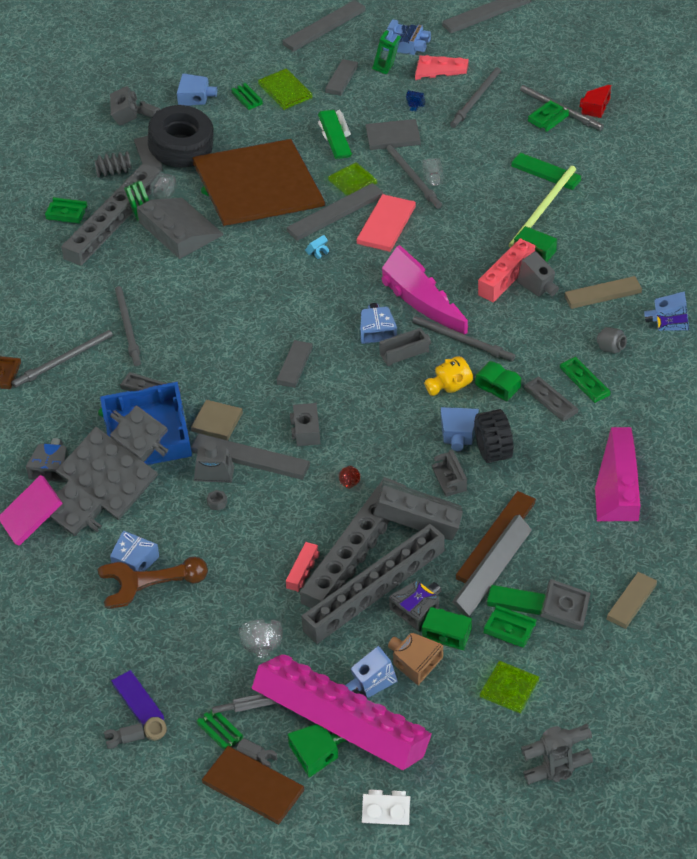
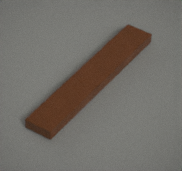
[456,491,536,583]

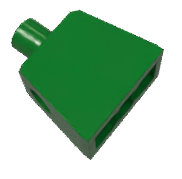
[287,724,345,777]

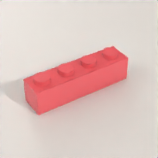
[286,542,320,592]

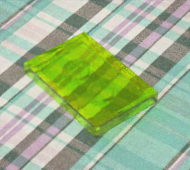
[258,68,312,110]

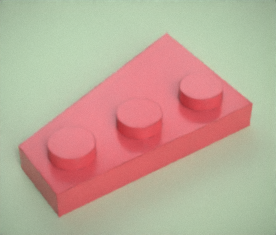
[415,55,469,80]

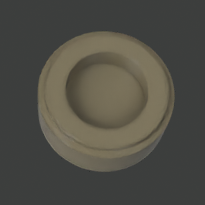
[143,717,167,741]

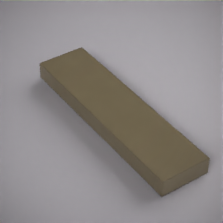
[565,276,642,309]

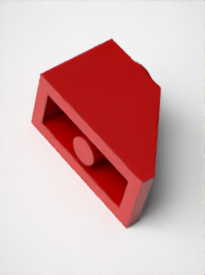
[580,85,612,118]

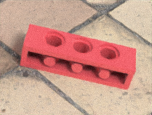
[478,238,535,303]

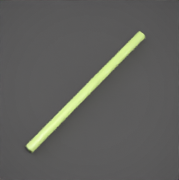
[509,166,576,248]

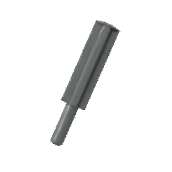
[212,694,277,713]

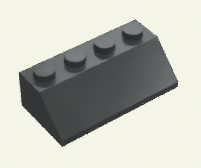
[373,480,463,540]

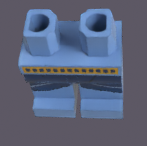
[383,19,431,55]

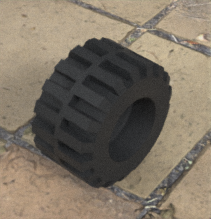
[474,409,514,463]

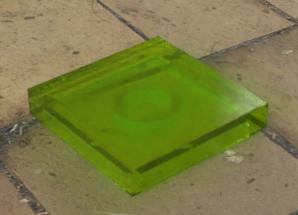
[328,162,377,196]
[480,661,539,714]

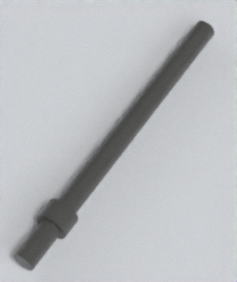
[450,67,501,128]
[520,85,604,131]
[386,145,442,209]
[115,286,141,366]
[412,316,516,362]
[12,330,113,388]

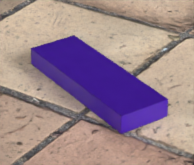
[111,670,164,727]

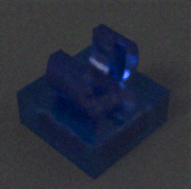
[406,90,426,112]

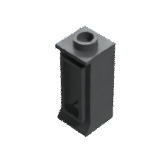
[379,327,431,367]

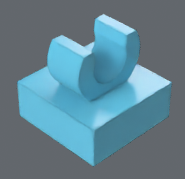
[305,235,329,259]

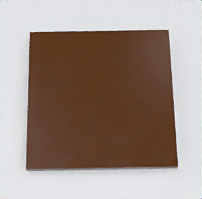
[193,139,325,226]

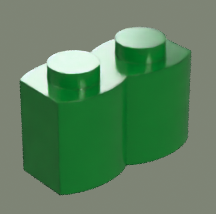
[475,361,521,401]

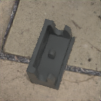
[432,450,467,497]

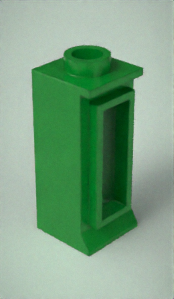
[372,30,401,74]

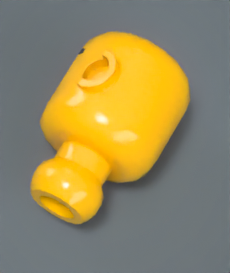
[424,356,473,396]

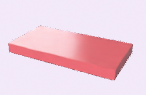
[357,194,416,252]

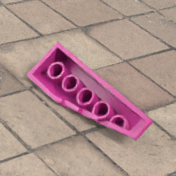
[382,245,468,335]
[595,427,640,521]

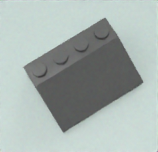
[137,198,223,259]

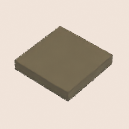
[191,400,243,441]

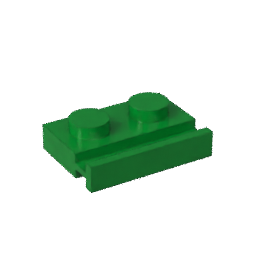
[528,100,569,132]
[45,197,88,224]
[484,605,536,648]

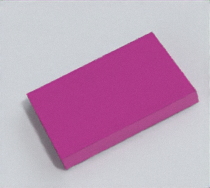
[0,475,63,546]

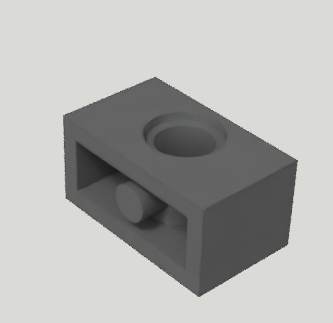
[110,86,138,125]
[290,403,320,446]

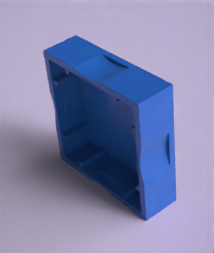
[100,382,192,465]

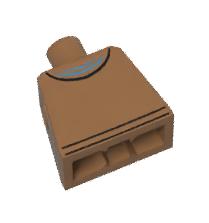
[388,633,443,685]

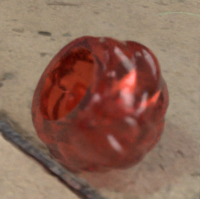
[339,465,360,488]

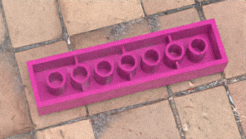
[252,654,432,770]

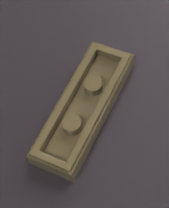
[607,572,657,629]

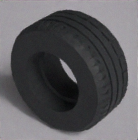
[148,105,214,168]

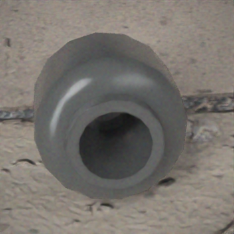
[597,327,627,354]

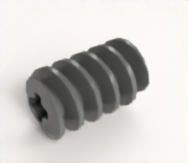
[94,151,132,177]

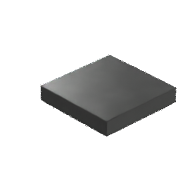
[540,579,591,630]

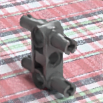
[521,724,593,785]

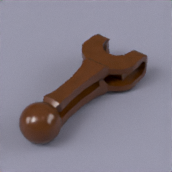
[97,556,208,609]

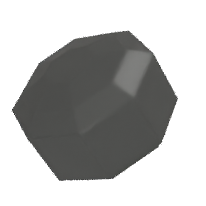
[207,490,228,511]

